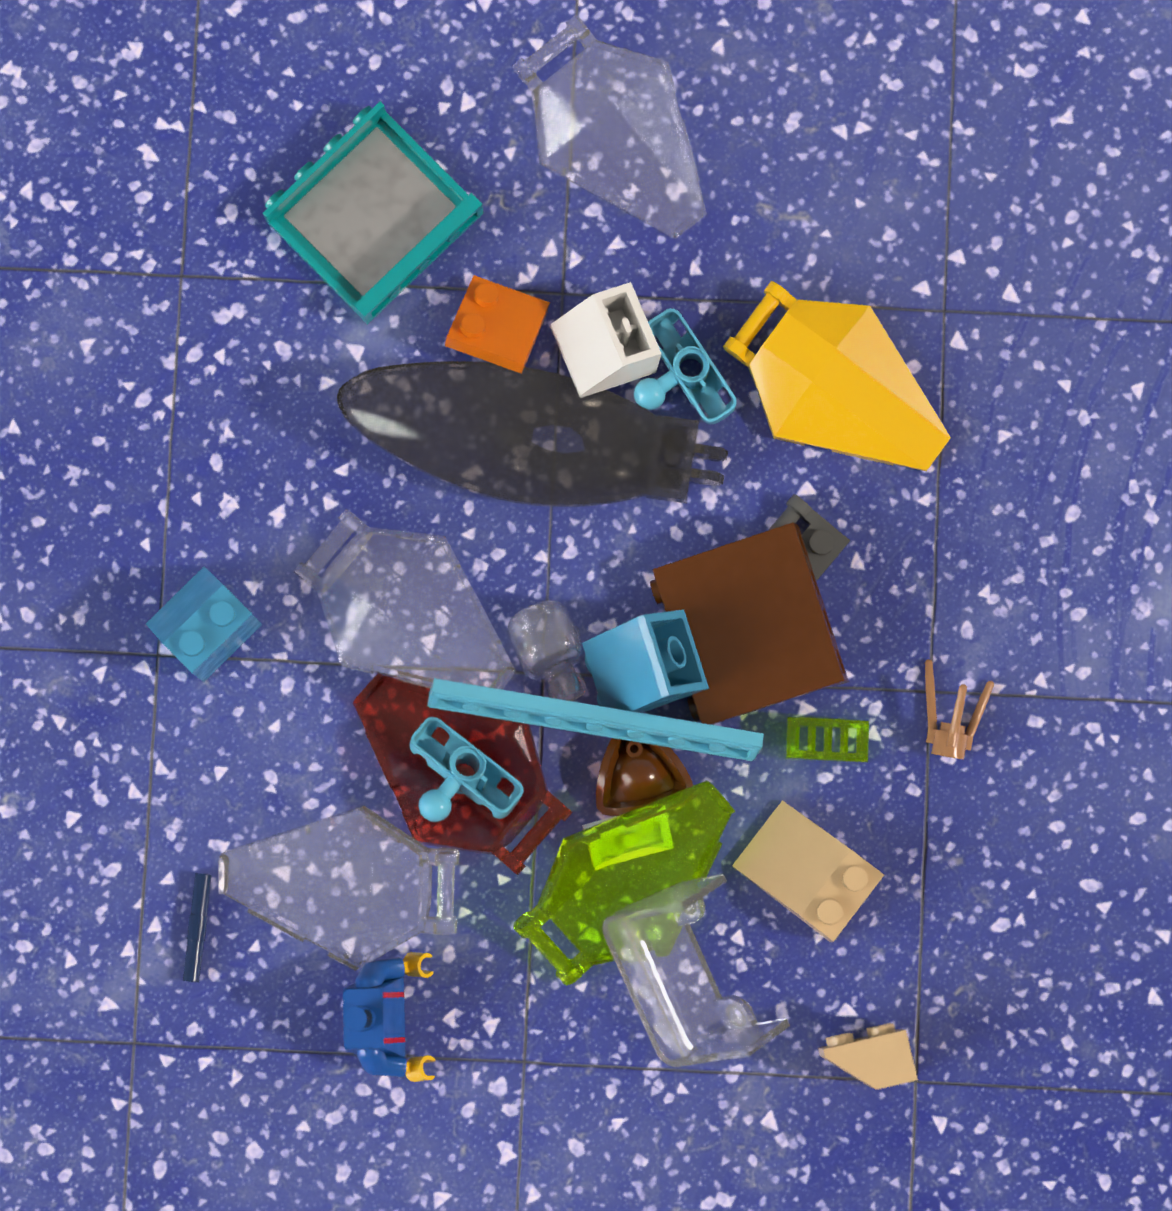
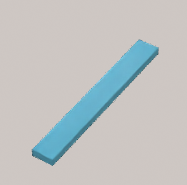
[427,678,764,761]

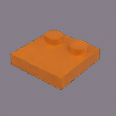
[445,275,550,374]

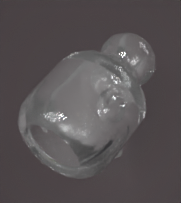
[507,600,586,701]

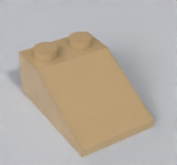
[732,800,884,942]

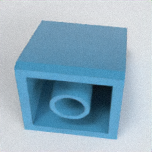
[146,566,262,682]
[582,610,709,713]

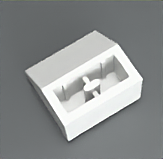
[550,282,662,398]

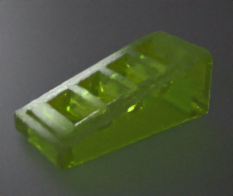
[785,717,869,763]

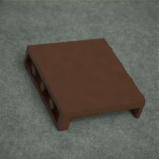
[650,522,849,725]

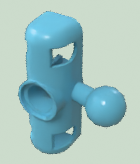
[634,308,737,425]
[410,717,523,822]

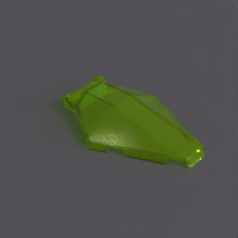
[513,780,736,986]

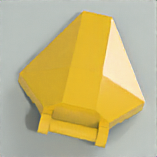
[723,281,951,472]

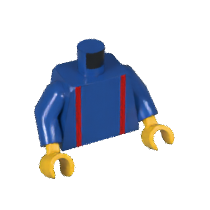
[343,952,435,1082]

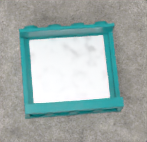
[263,101,484,325]

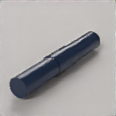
[183,873,212,983]

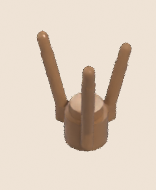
[925,659,994,760]

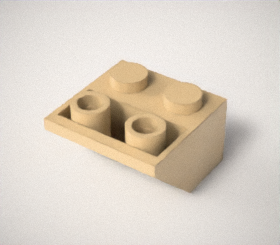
[818,1023,918,1090]

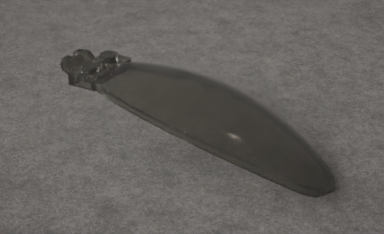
[337,361,728,507]

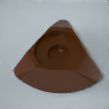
[596,738,693,816]

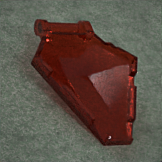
[353,673,573,876]

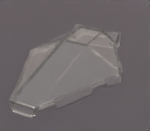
[512,15,707,239]
[293,509,516,690]
[218,806,460,971]

